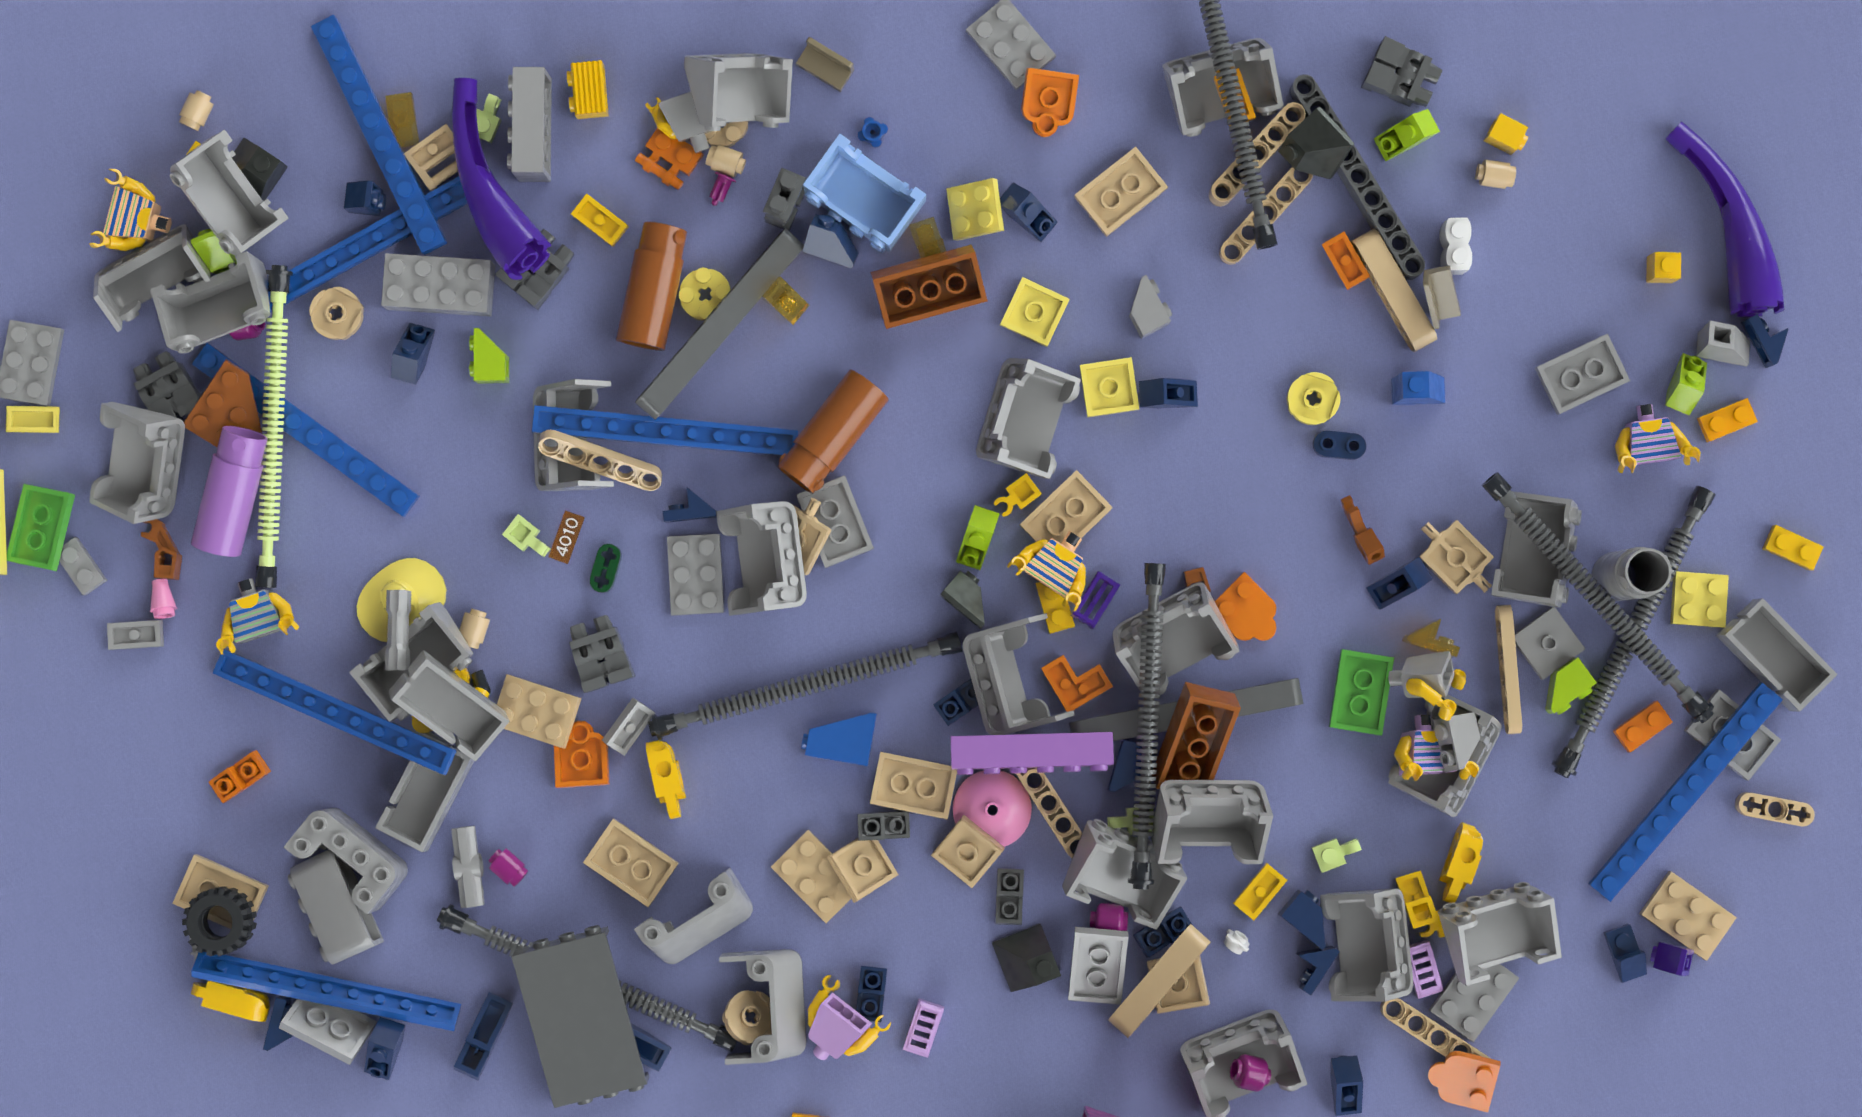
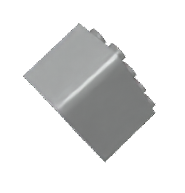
[1151,780,1273,864]
[284,808,408,914]

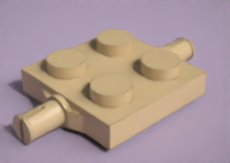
[792,498,832,576]
[1419,520,1494,594]

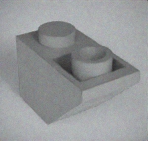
[1129,275,1172,339]
[1696,321,1750,367]
[1434,712,1480,772]

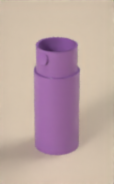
[191,426,268,557]

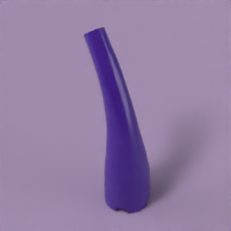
[452,78,551,280]
[1665,121,1785,318]

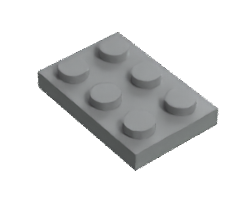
[966,0,1056,90]
[0,320,64,406]
[1535,334,1630,415]
[796,475,874,568]
[667,534,724,616]
[1684,690,1781,781]
[1068,927,1128,1005]
[1429,964,1519,1042]
[279,999,377,1065]

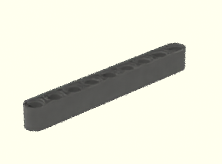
[1290,74,1425,280]
[635,228,804,420]
[1069,678,1304,741]

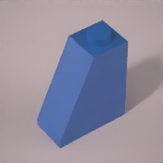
[1391,371,1445,405]
[801,713,877,766]

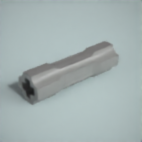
[385,590,411,671]

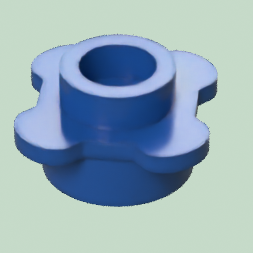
[858,117,888,148]

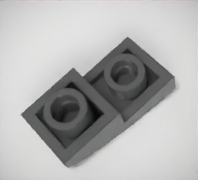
[857,811,910,841]
[995,869,1024,925]

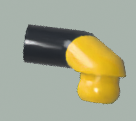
[471,670,491,698]

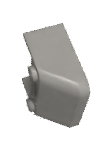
[93,224,210,332]
[533,379,614,491]
[963,613,1075,735]
[719,949,807,1065]

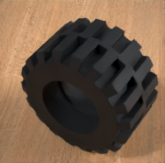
[182,886,257,956]

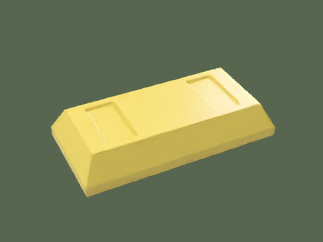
[6,406,60,433]

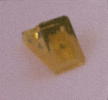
[909,217,946,258]
[762,276,810,325]
[1402,619,1460,658]

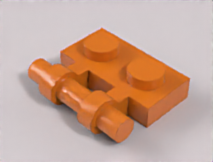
[635,128,704,190]

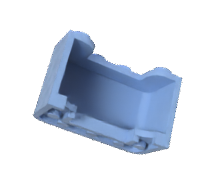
[803,134,926,254]

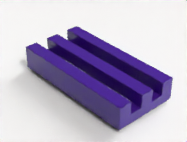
[1070,571,1120,630]

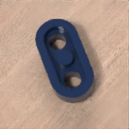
[1313,431,1366,460]

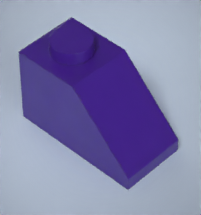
[1650,942,1694,976]

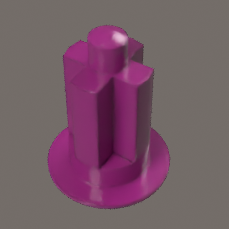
[709,172,736,206]

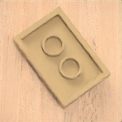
[1074,147,1168,237]
[1020,470,1113,543]
[497,674,582,749]
[870,752,957,820]
[583,819,679,907]
[771,829,851,923]
[172,854,269,929]
[1639,871,1737,961]

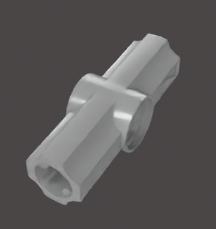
[451,826,485,908]

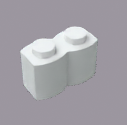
[1439,218,1472,275]

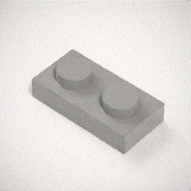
[59,537,108,595]
[107,620,164,650]
[602,698,655,756]

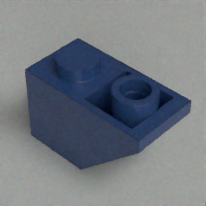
[344,181,386,216]
[1000,182,1058,242]
[391,323,435,385]
[364,1017,405,1080]

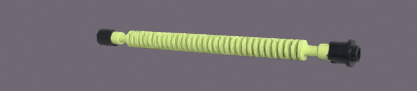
[255,265,293,588]

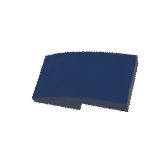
[933,679,978,726]
[1133,906,1192,958]
[856,966,887,1022]

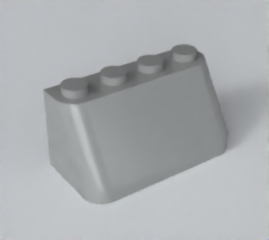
[288,850,384,965]

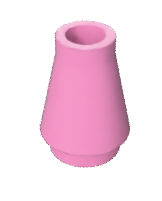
[150,579,177,619]

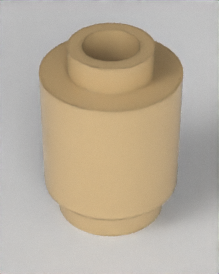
[179,90,214,131]
[705,145,746,178]
[1475,159,1516,189]
[459,608,490,649]

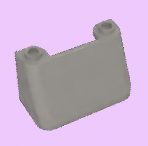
[1162,38,1284,137]
[684,53,793,131]
[170,130,288,255]
[150,251,270,353]
[976,358,1081,479]
[89,402,185,524]
[716,501,807,616]
[1113,582,1240,695]
[349,602,473,722]
[1388,694,1502,817]
[634,868,753,964]
[1320,889,1413,1002]
[1180,1010,1308,1117]

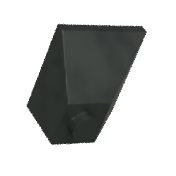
[1278,107,1355,179]
[232,138,288,201]
[940,571,985,629]
[992,923,1061,992]

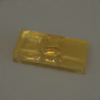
[385,92,420,148]

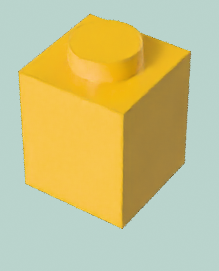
[1484,113,1528,155]
[1646,252,1681,283]

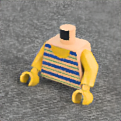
[89,168,172,251]
[1007,531,1086,611]

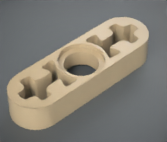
[1735,792,1815,827]

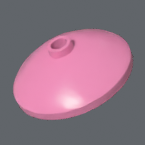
[953,770,1032,847]

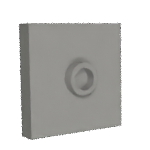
[1515,607,1585,680]

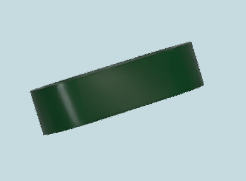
[590,544,622,593]

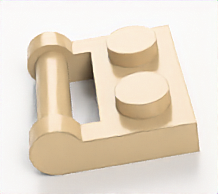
[404,124,458,191]

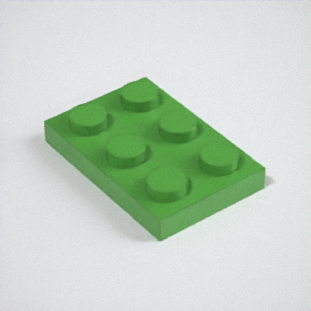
[7,484,75,571]
[1329,649,1394,736]

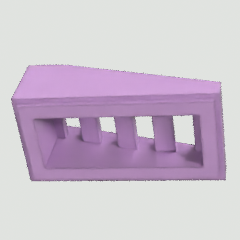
[1409,940,1444,999]
[903,999,944,1058]

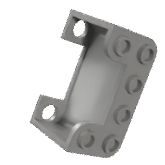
[1491,491,1582,608]
[1062,819,1187,930]
[1438,882,1562,986]

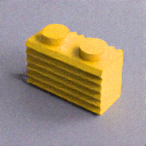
[567,60,609,119]

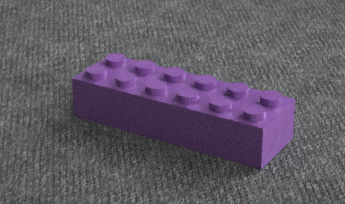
[951,732,1114,775]

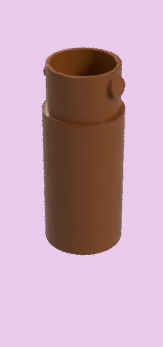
[616,222,687,351]
[777,369,889,494]

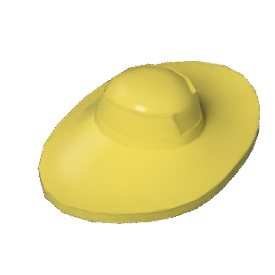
[357,558,447,642]

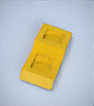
[1395,870,1439,929]

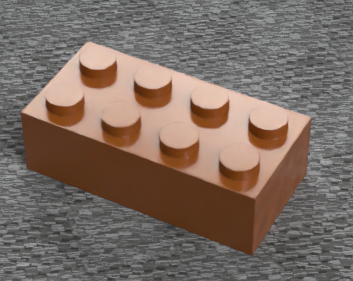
[870,245,988,329]
[1151,682,1241,789]

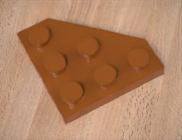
[184,359,263,447]

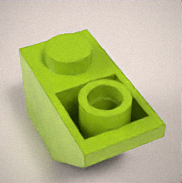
[1374,109,1440,162]
[190,229,237,274]
[469,328,509,384]
[1665,353,1707,415]
[956,505,1000,570]
[1545,657,1597,715]

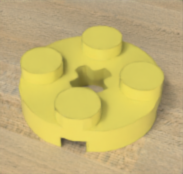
[679,267,731,321]
[1287,372,1340,425]

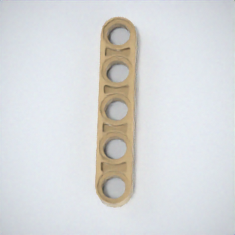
[1219,167,1313,265]
[538,430,662,491]
[1495,605,1522,734]
[1380,998,1491,1059]

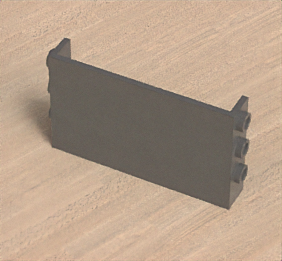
[512,925,649,1108]

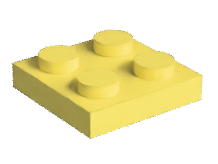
[946,178,1004,241]
[1000,277,1070,347]
[1079,357,1140,418]
[1670,571,1729,628]

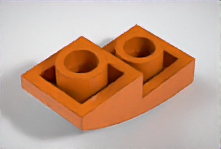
[208,750,271,803]

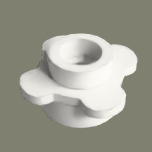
[1224,929,1250,955]

